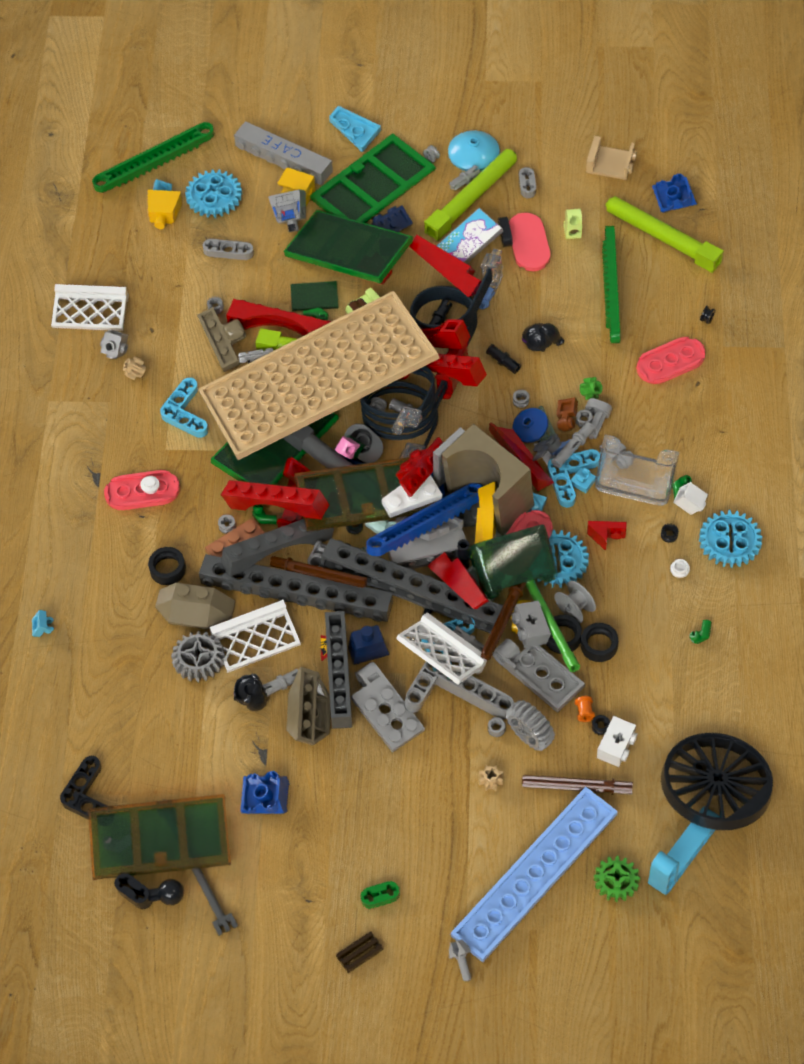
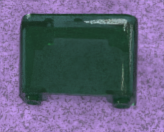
[469,525,558,599]

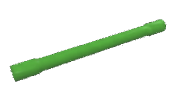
[521,569,580,672]

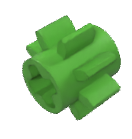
[579,377,603,400]

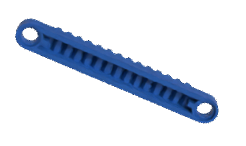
[366,483,483,556]

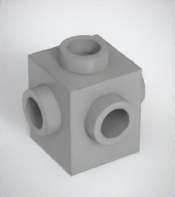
[100,330,128,359]

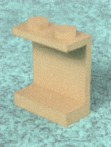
[586,136,637,180]

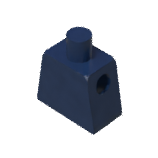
[348,625,389,665]

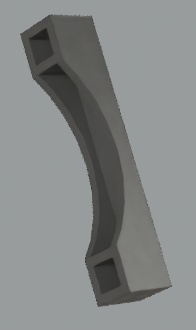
[221,512,335,576]

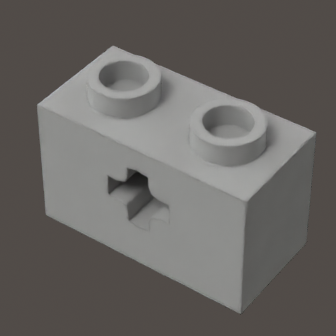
[511,601,551,648]

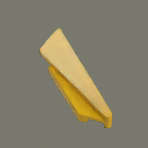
[474,482,497,580]

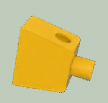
[148,190,182,229]

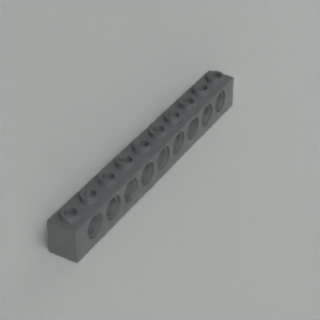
[320,538,503,633]
[199,554,393,622]

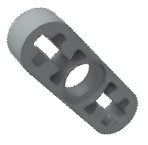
[203,239,254,260]

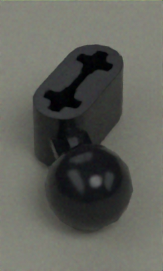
[114,873,184,909]

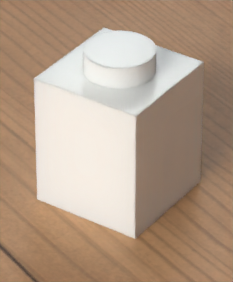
[673,482,708,515]

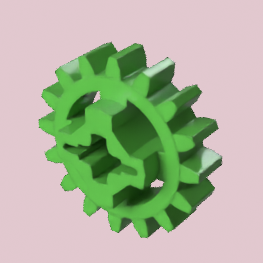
[594,856,640,902]

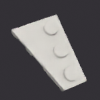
[382,475,442,518]

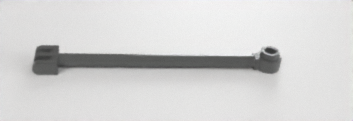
[156,799,238,936]

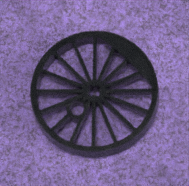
[661,733,773,830]

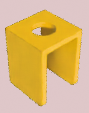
[278,168,316,207]

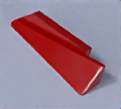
[489,422,554,492]
[428,552,489,609]

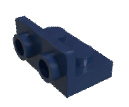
[371,205,413,240]

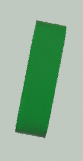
[361,881,400,909]

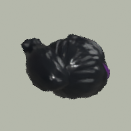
[522,323,564,352]
[233,674,267,711]

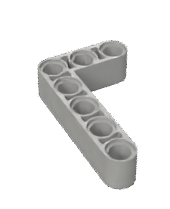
[404,660,514,719]

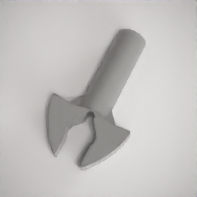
[449,940,471,982]

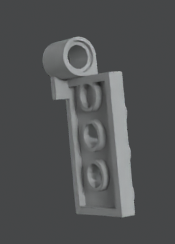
[493,639,585,713]
[351,662,425,753]

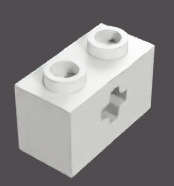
[597,716,638,767]

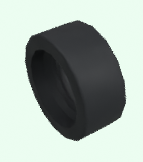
[148,547,186,585]
[546,615,582,654]
[581,623,619,662]

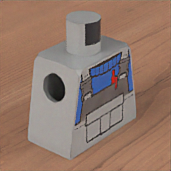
[268,189,306,233]

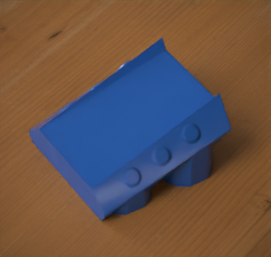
[652,173,697,212]
[240,771,290,814]

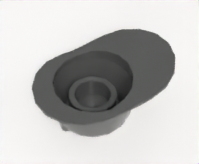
[344,424,384,463]

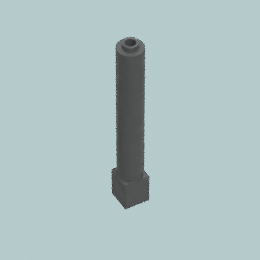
[283,425,389,516]

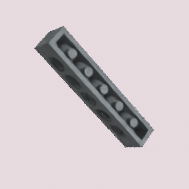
[325,611,352,729]

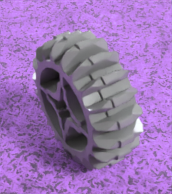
[171,630,225,682]
[506,700,555,751]

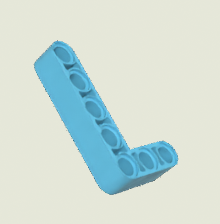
[648,806,720,895]

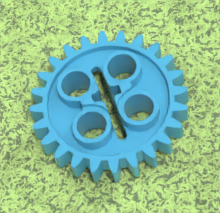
[185,169,242,218]
[699,510,762,568]
[529,530,589,588]

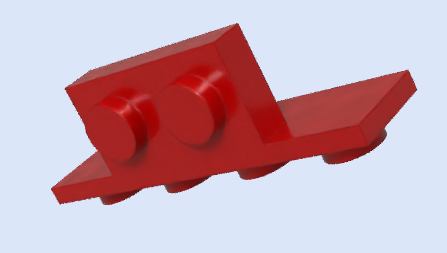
[396,437,443,497]

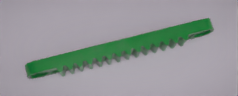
[92,122,214,193]
[602,226,620,343]

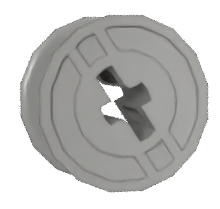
[554,581,596,623]

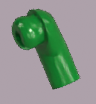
[302,307,329,320]
[673,475,692,500]
[252,504,277,525]
[689,620,712,644]

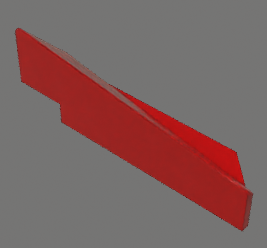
[409,234,482,297]

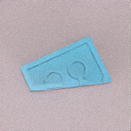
[329,106,381,152]

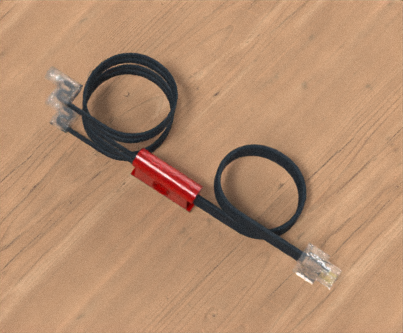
[360,249,503,469]

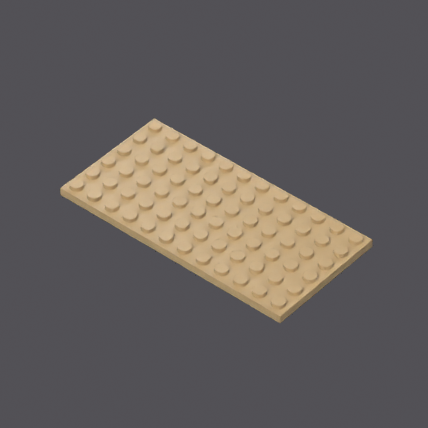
[198,291,440,460]

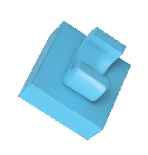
[571,468,597,493]
[32,610,54,637]

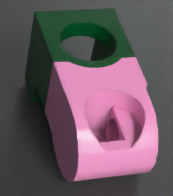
[335,435,365,459]

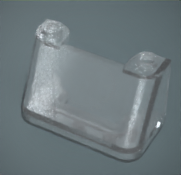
[595,435,679,506]

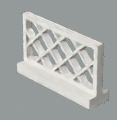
[51,284,129,331]
[210,600,301,673]
[396,613,487,685]

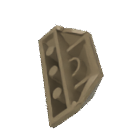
[155,583,236,629]
[286,667,330,746]

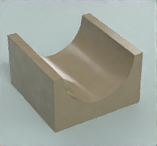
[441,424,534,536]

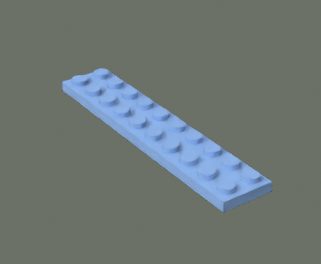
[451,787,618,962]

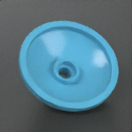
[448,130,500,171]

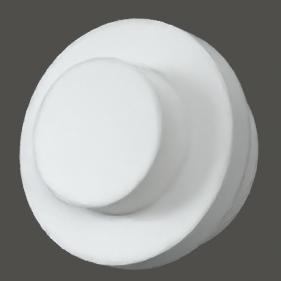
[140,476,160,494]
[670,559,690,578]

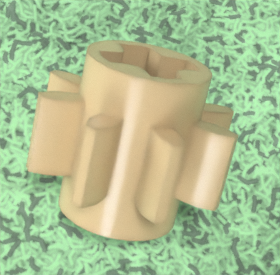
[123,356,146,380]
[479,765,503,791]

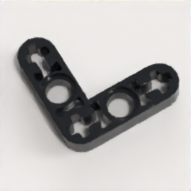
[60,756,114,827]

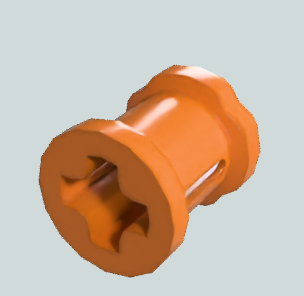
[575,696,595,722]

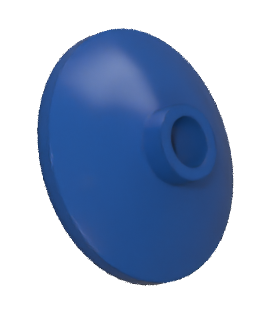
[512,408,548,443]

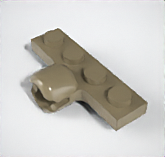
[197,307,246,372]

